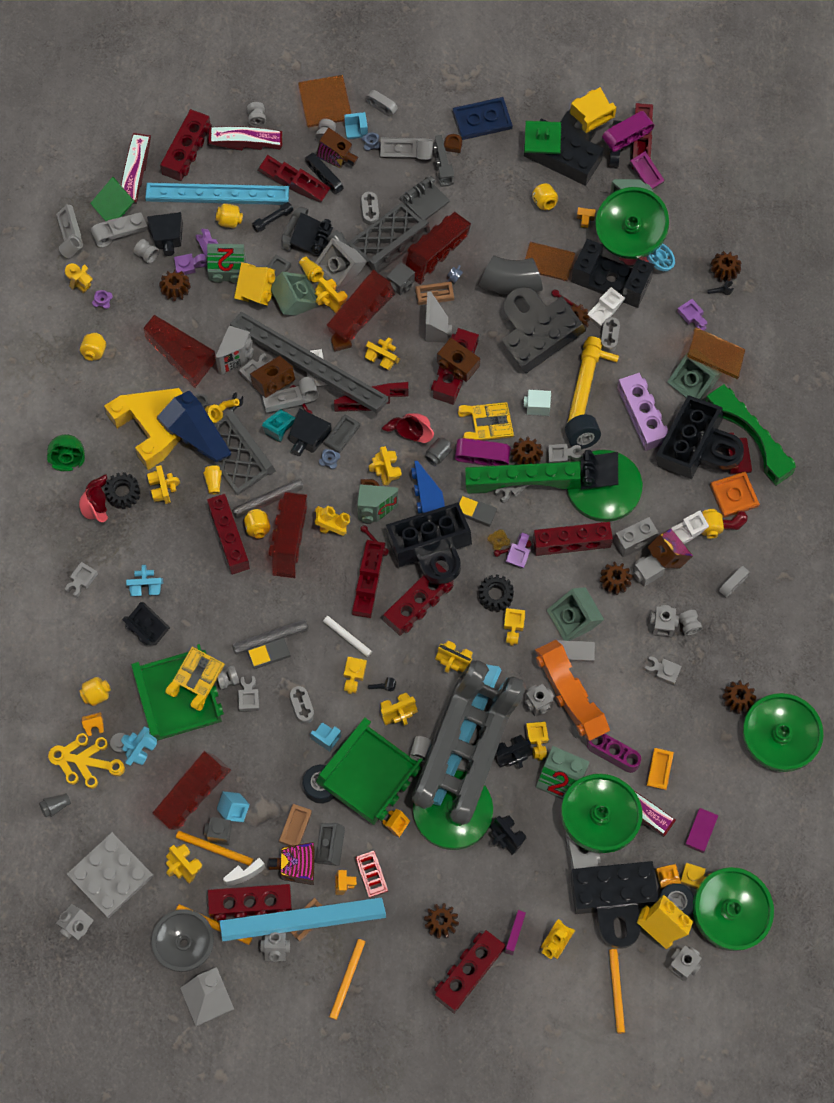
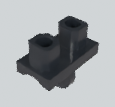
[496,735,533,769]
[490,815,527,855]

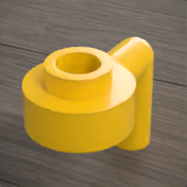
[205,399,240,424]

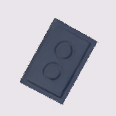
[452,97,513,140]

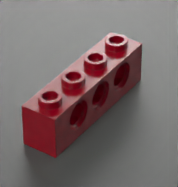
[160,109,212,181]
[431,328,479,405]
[207,494,250,575]
[533,522,613,556]
[383,563,454,636]
[208,884,292,921]
[434,930,506,1014]

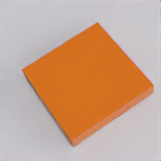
[710,472,760,518]

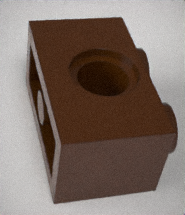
[437,338,480,382]
[250,356,295,398]

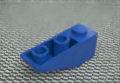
[411,460,445,514]

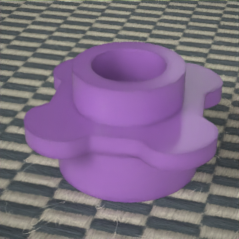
[92,290,113,309]

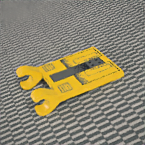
[458,402,514,440]
[165,647,225,711]

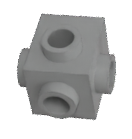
[650,605,679,637]
[524,684,554,716]
[56,904,94,940]
[261,932,290,962]
[668,946,702,981]

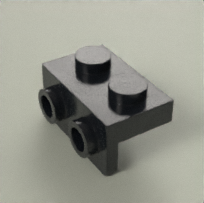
[122,602,170,645]

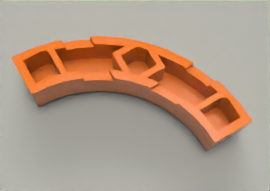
[535,640,610,741]

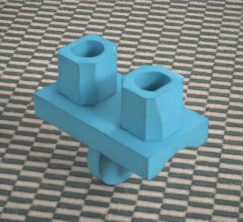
[126,565,163,596]
[121,726,157,766]

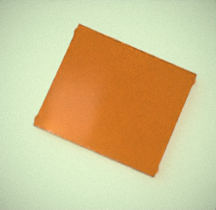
[298,75,351,127]
[687,327,745,379]

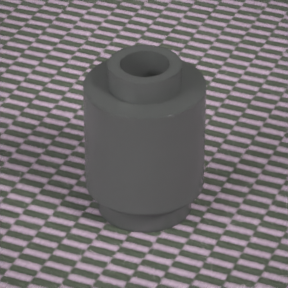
[425,438,452,466]

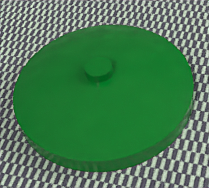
[596,187,669,259]
[567,450,643,522]
[743,693,824,772]
[413,770,493,850]
[561,774,643,853]
[693,867,774,951]

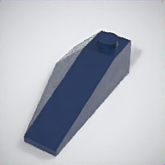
[157,390,231,462]

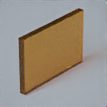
[525,242,575,281]

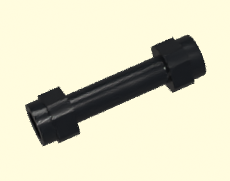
[252,202,294,233]

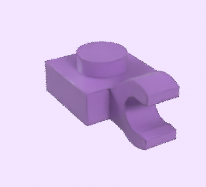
[196,228,218,257]
[174,254,207,275]
[677,299,707,332]
[505,533,530,568]

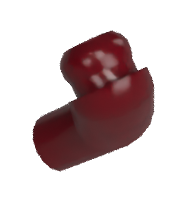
[723,511,748,530]

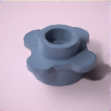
[362,132,381,151]
[447,265,463,284]
[319,449,340,469]

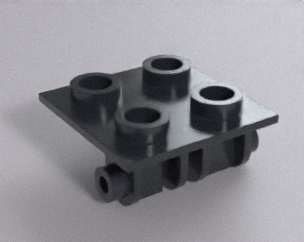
[290,213,333,257]
[581,450,619,490]

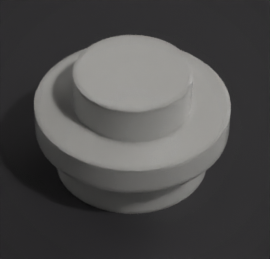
[110,733,126,753]

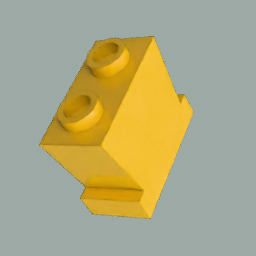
[570,87,617,133]
[234,262,275,306]
[637,895,693,949]

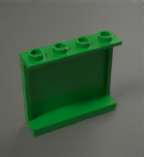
[131,644,224,741]
[316,717,423,825]

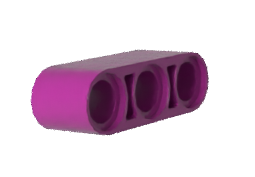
[602,111,655,152]
[454,438,511,466]
[587,734,641,773]

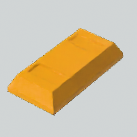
[647,748,674,790]

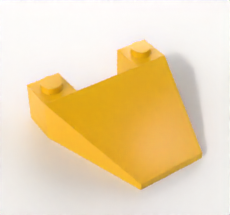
[104,388,183,470]

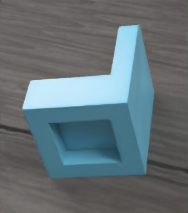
[344,112,368,139]
[310,723,342,752]
[217,791,250,822]

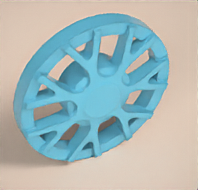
[646,243,675,272]

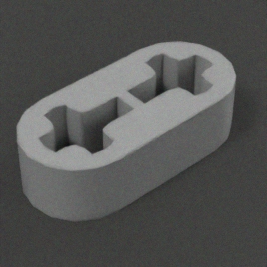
[366,90,398,116]
[361,192,379,225]
[601,317,620,352]
[719,566,750,598]
[290,686,314,724]

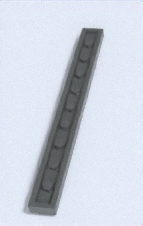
[230,312,389,414]

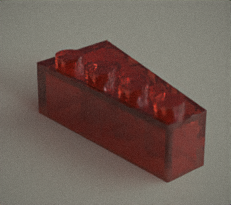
[406,211,471,285]
[327,270,395,343]
[143,315,216,388]
[269,492,307,578]
[153,751,231,830]

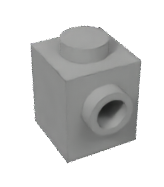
[633,555,665,587]

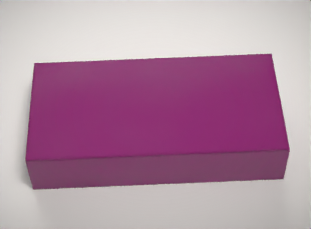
[630,151,665,190]
[685,808,719,853]
[505,910,526,955]

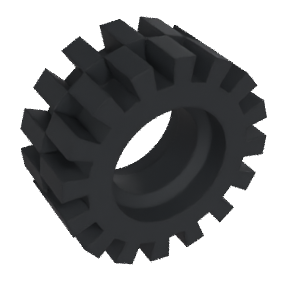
[104,472,140,509]
[479,574,514,612]

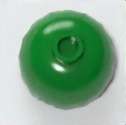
[47,434,85,471]

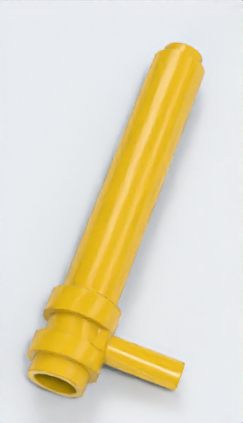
[567,336,619,423]

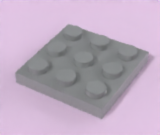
[67,832,154,919]

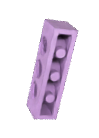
[617,373,669,451]

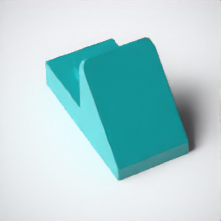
[262,410,296,442]

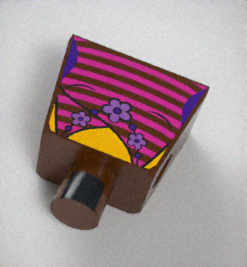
[316,127,359,168]
[648,528,693,569]
[269,842,315,885]

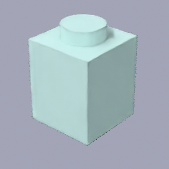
[524,390,551,416]

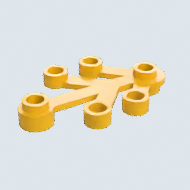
[48,733,125,789]

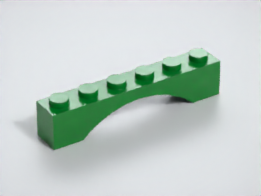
[705,384,796,486]
[465,462,581,494]

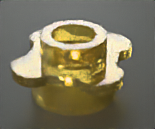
[488,529,510,550]

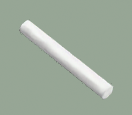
[323,616,372,657]

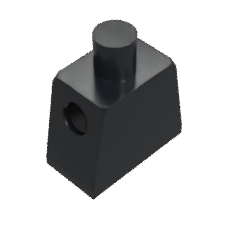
[147,212,183,256]
[289,409,332,456]

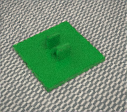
[525,121,561,154]
[90,177,135,221]

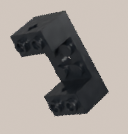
[571,239,655,308]

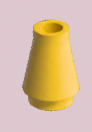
[299,257,324,282]
[203,466,222,495]

